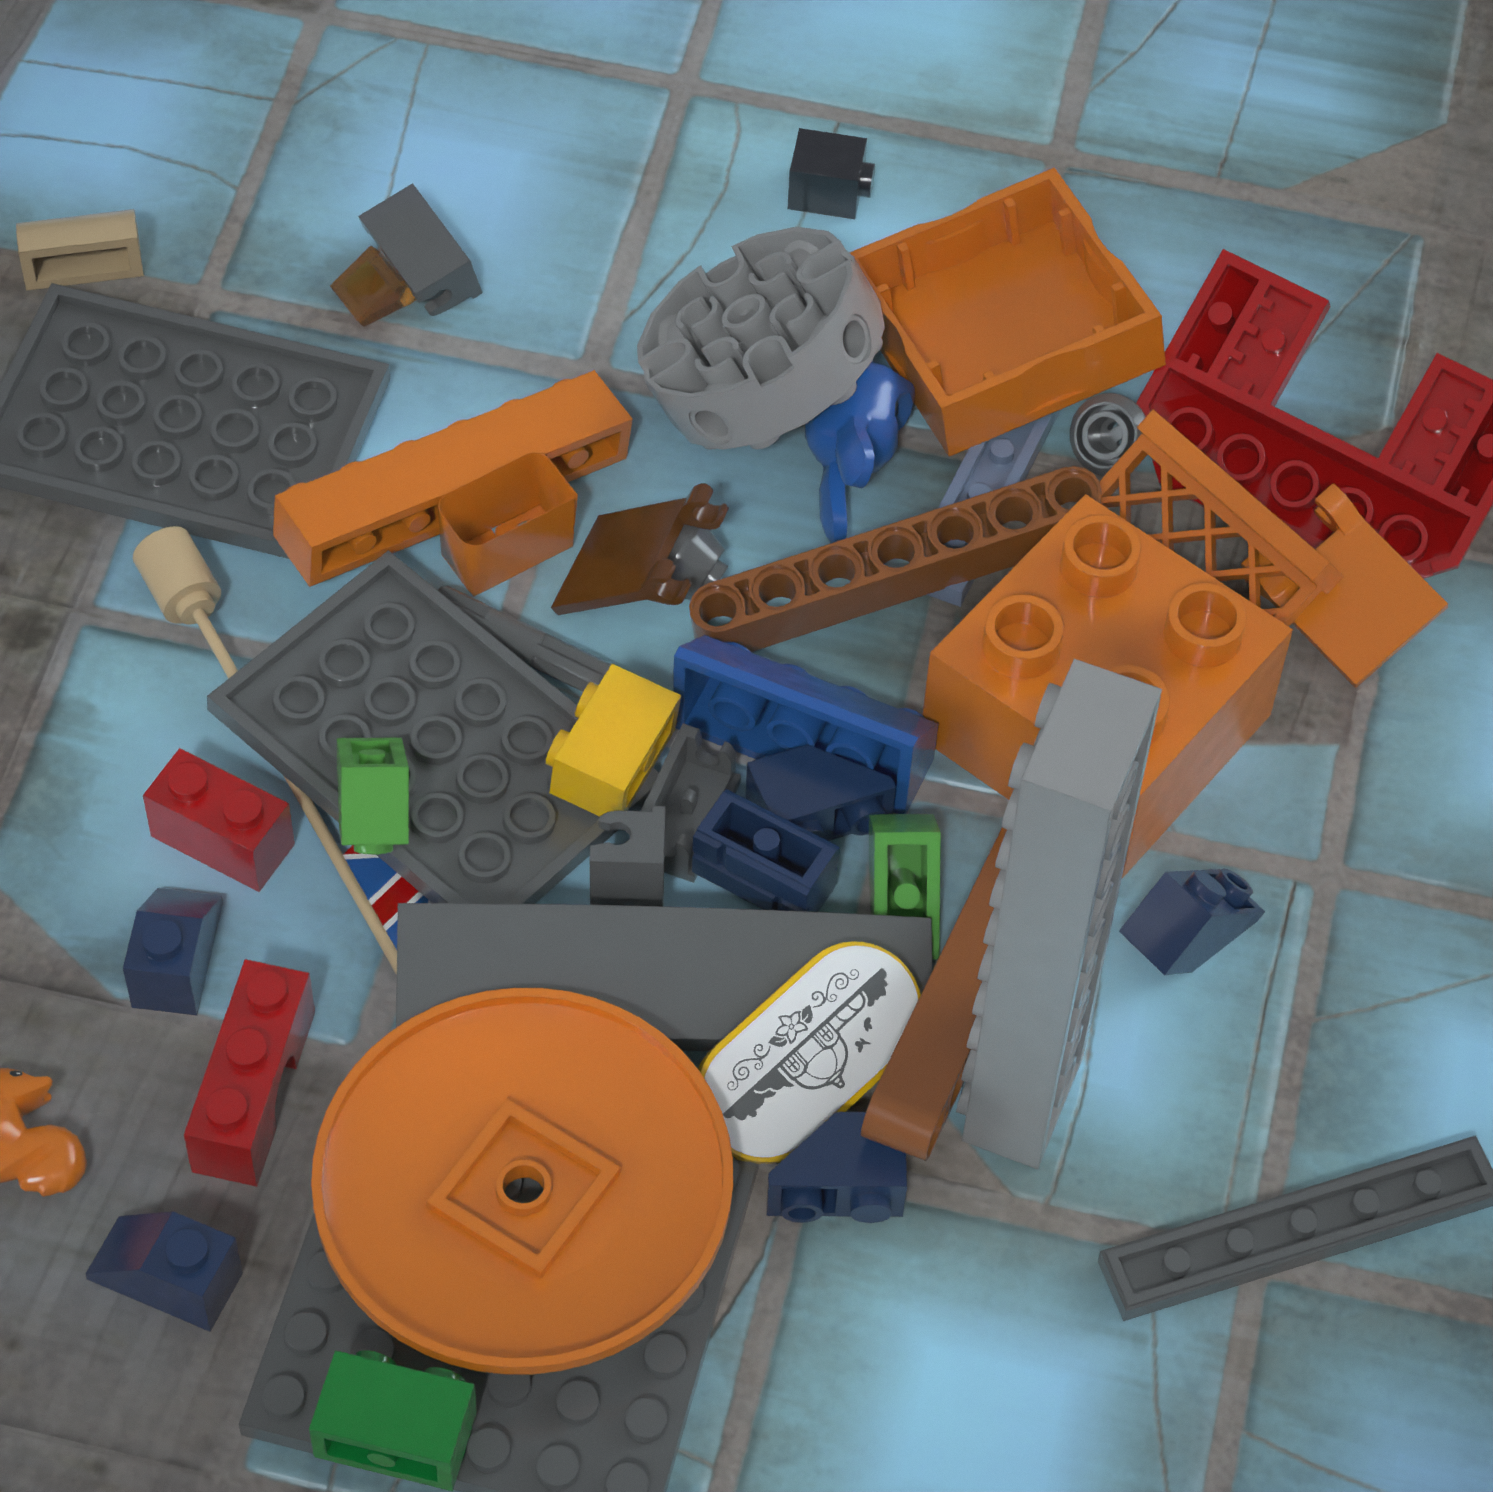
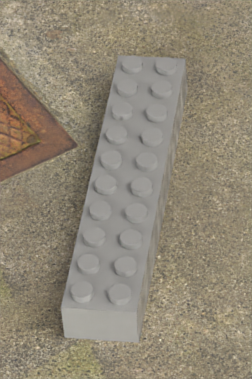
[956,659,1162,1169]

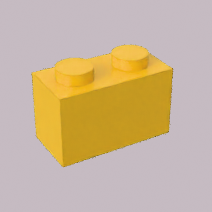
[546,664,681,817]

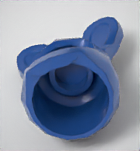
[805,362,916,543]

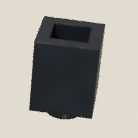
[787,128,875,219]

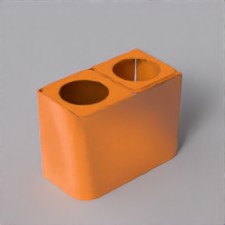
[438,452,578,597]

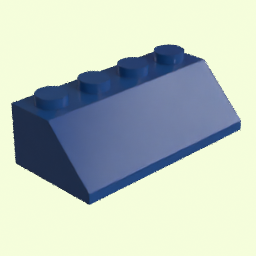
[673,635,938,814]

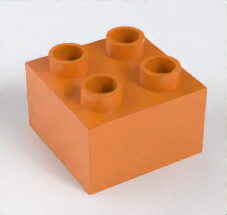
[923,494,1293,878]

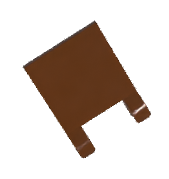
[551,483,729,615]

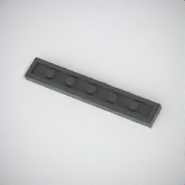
[1098,1135,1493,1321]

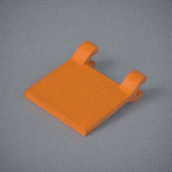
[1241,484,1448,688]

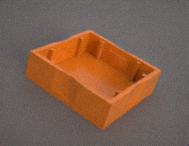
[849,167,1166,457]

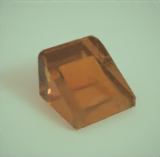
[330,246,416,327]

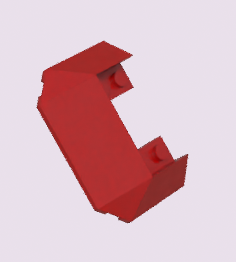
[1136,249,1493,579]

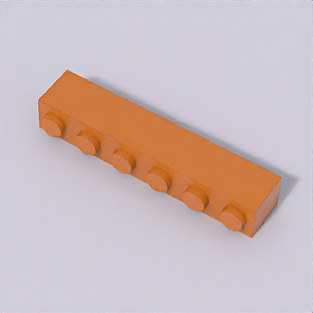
[273,370,633,587]

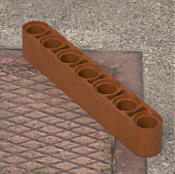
[689,466,1101,652]
[860,828,1007,1161]

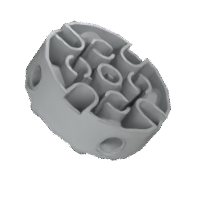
[637,227,885,450]

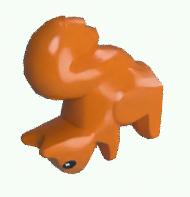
[0,1068,87,1197]

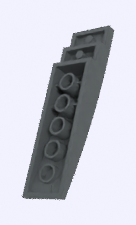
[396,903,932,1051]

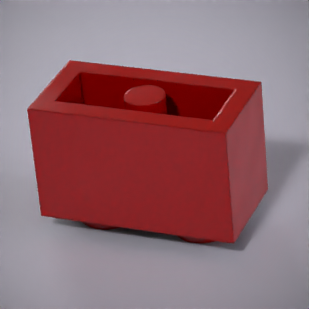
[143,748,295,892]

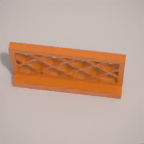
[1099,410,1344,626]

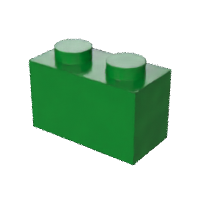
[309,1350,477,1492]

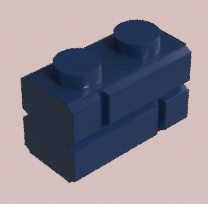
[692,789,840,912]

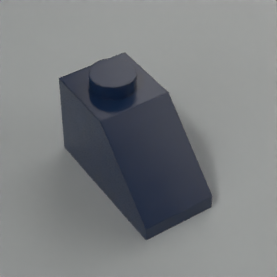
[123,888,223,1016]
[85,1211,243,1332]

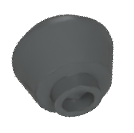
[1070,393,1146,476]
[667,524,728,600]

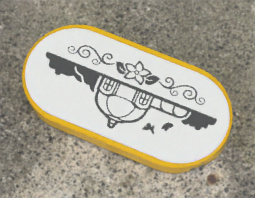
[698,941,921,1164]

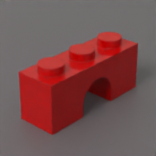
[184,959,315,1187]

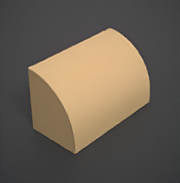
[16,209,144,291]

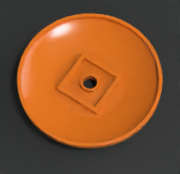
[311,988,733,1375]

